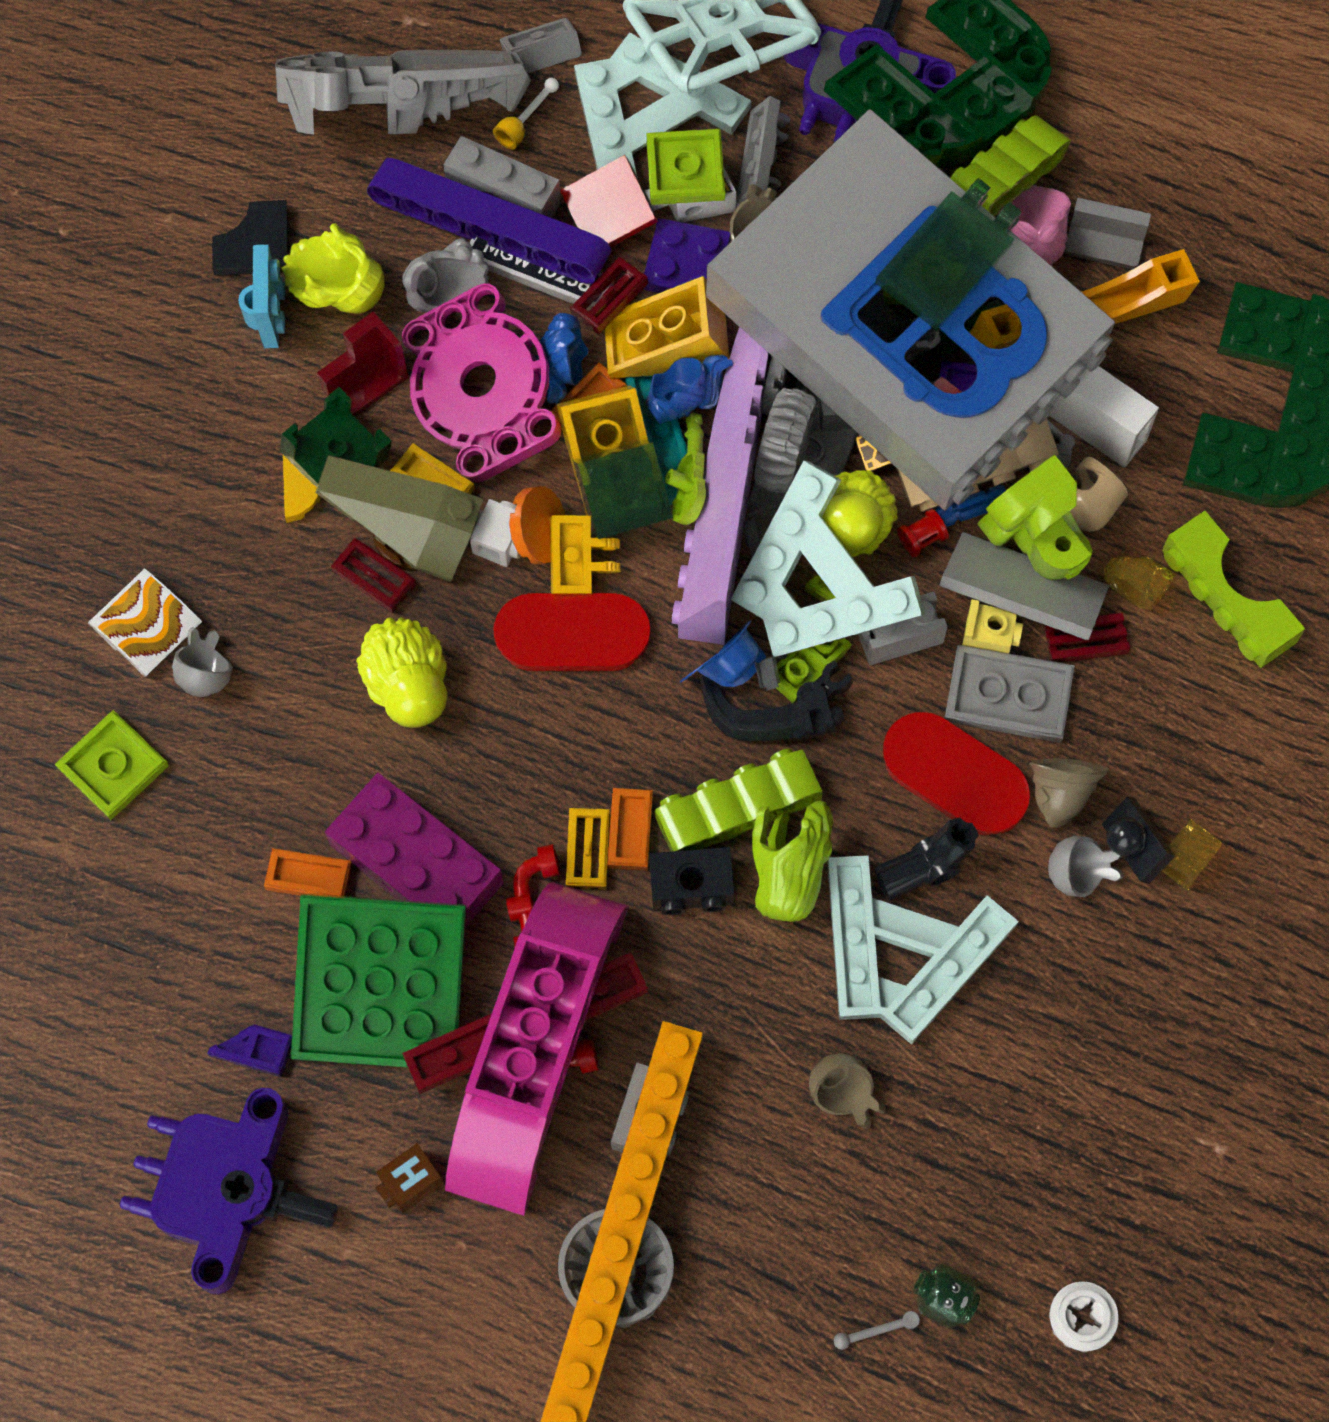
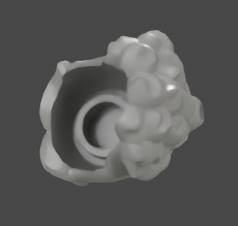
[402,238,489,313]

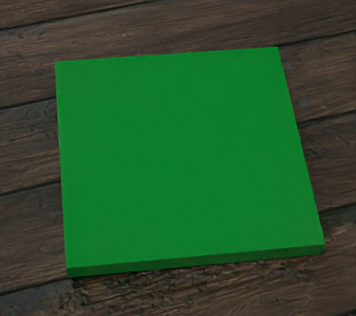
[291,894,467,1067]

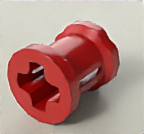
[897,509,949,558]

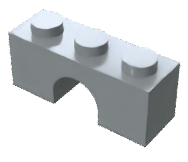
[443,136,561,218]

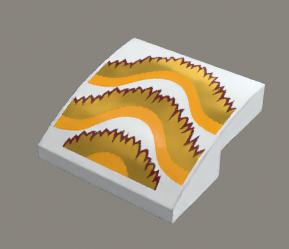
[88,568,202,677]

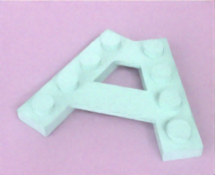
[574,33,751,178]
[730,461,925,657]
[827,856,1019,1045]

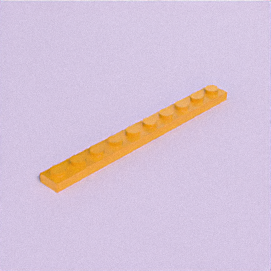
[540,1021,703,1422]

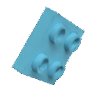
[238,245,285,349]

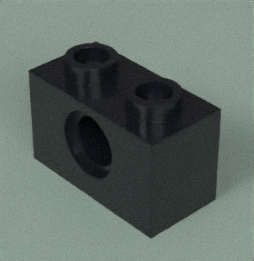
[649,847,734,915]

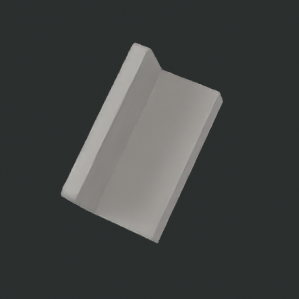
[1064,198,1151,270]

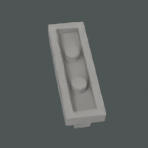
[736,96,791,207]

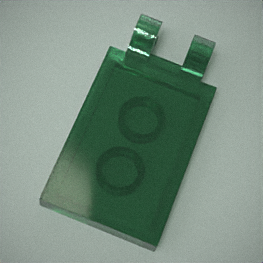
[875,178,1022,332]

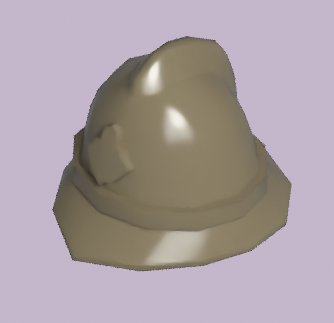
[1029,758,1109,828]

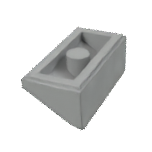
[500,18,582,73]

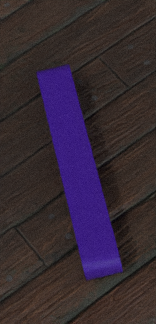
[367,158,611,284]

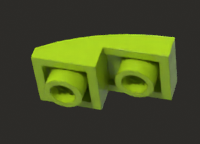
[776,638,852,703]

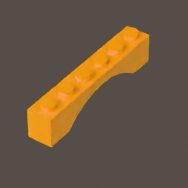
[970,249,1200,349]

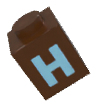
[375,1143,444,1213]

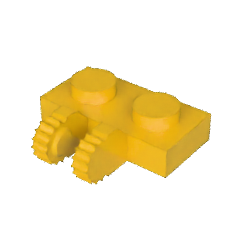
[550,515,620,594]

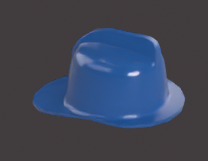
[679,620,766,687]

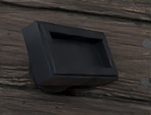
[1102,796,1175,884]

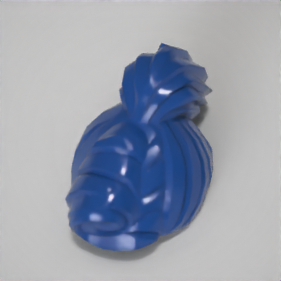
[534,313,589,404]
[646,355,733,424]

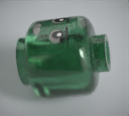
[913,1263,980,1328]

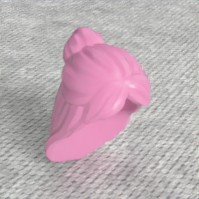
[998,185,1071,266]

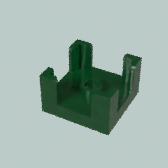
[280,387,392,487]

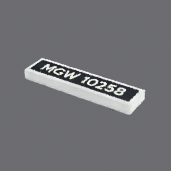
[470,237,614,310]

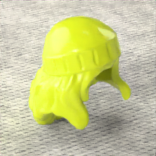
[282,223,385,314]
[822,470,898,557]
[356,617,447,728]

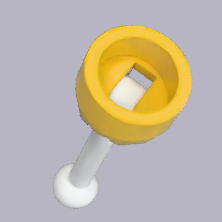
[493,78,559,150]

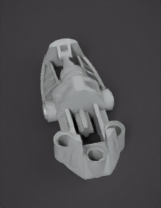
[275,50,531,135]

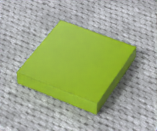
[646,129,725,205]
[55,710,169,820]

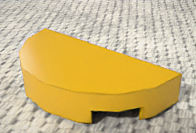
[283,455,321,523]

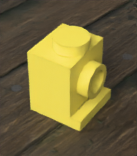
[962,599,1023,654]

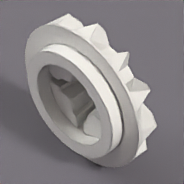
[1049,1282,1118,1352]

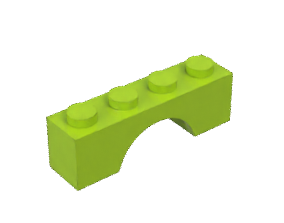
[1162,511,1305,668]

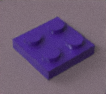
[643,218,731,293]

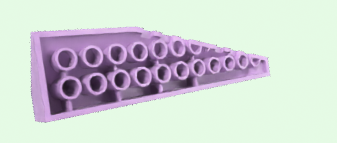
[672,327,772,645]

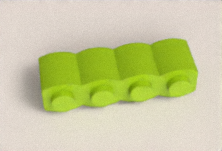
[950,115,1071,216]
[655,748,823,852]

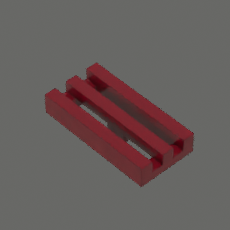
[570,257,649,334]
[331,538,417,613]
[1044,613,1130,663]

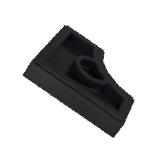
[212,200,289,275]

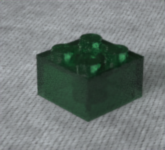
[573,439,673,539]

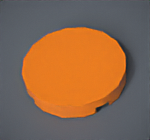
[509,486,565,565]

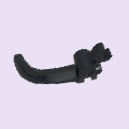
[700,661,853,742]

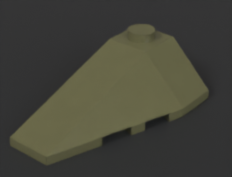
[315,456,483,582]

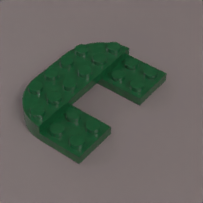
[823,0,1052,168]
[1183,282,1329,508]

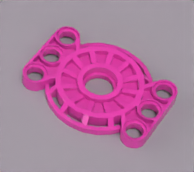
[402,283,562,483]

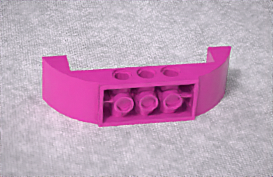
[445,882,629,1216]

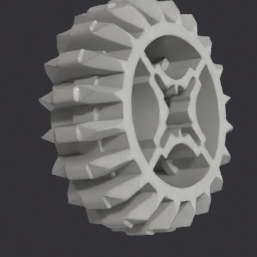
[754,388,817,493]

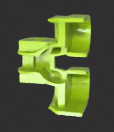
[977,454,1092,580]

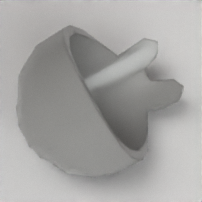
[172,627,233,697]
[1048,836,1124,897]

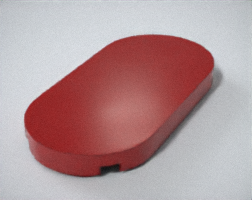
[494,593,650,671]
[883,712,1030,835]

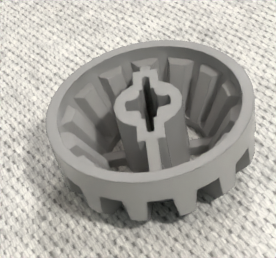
[558,1209,674,1328]

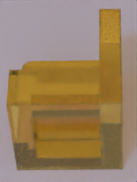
[1162,819,1222,891]

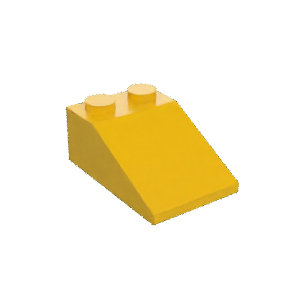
[605,276,730,378]
[556,385,662,519]

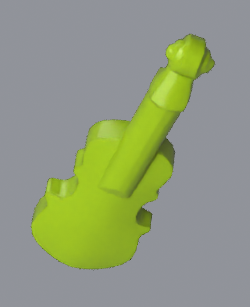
[665,413,706,525]

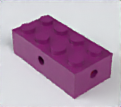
[324,772,504,928]

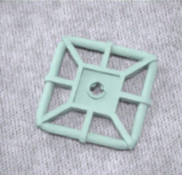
[622,0,821,94]

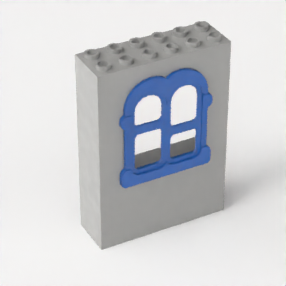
[706,109,1115,511]

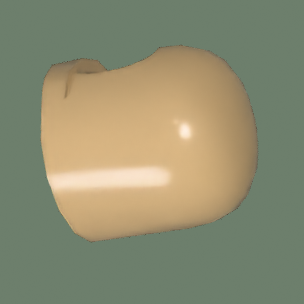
[1070,457,1128,532]

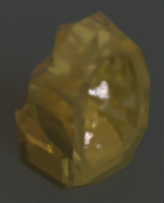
[1104,555,1176,611]

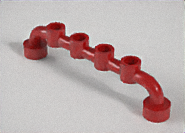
[506,844,599,1074]

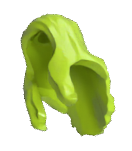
[752,801,834,922]

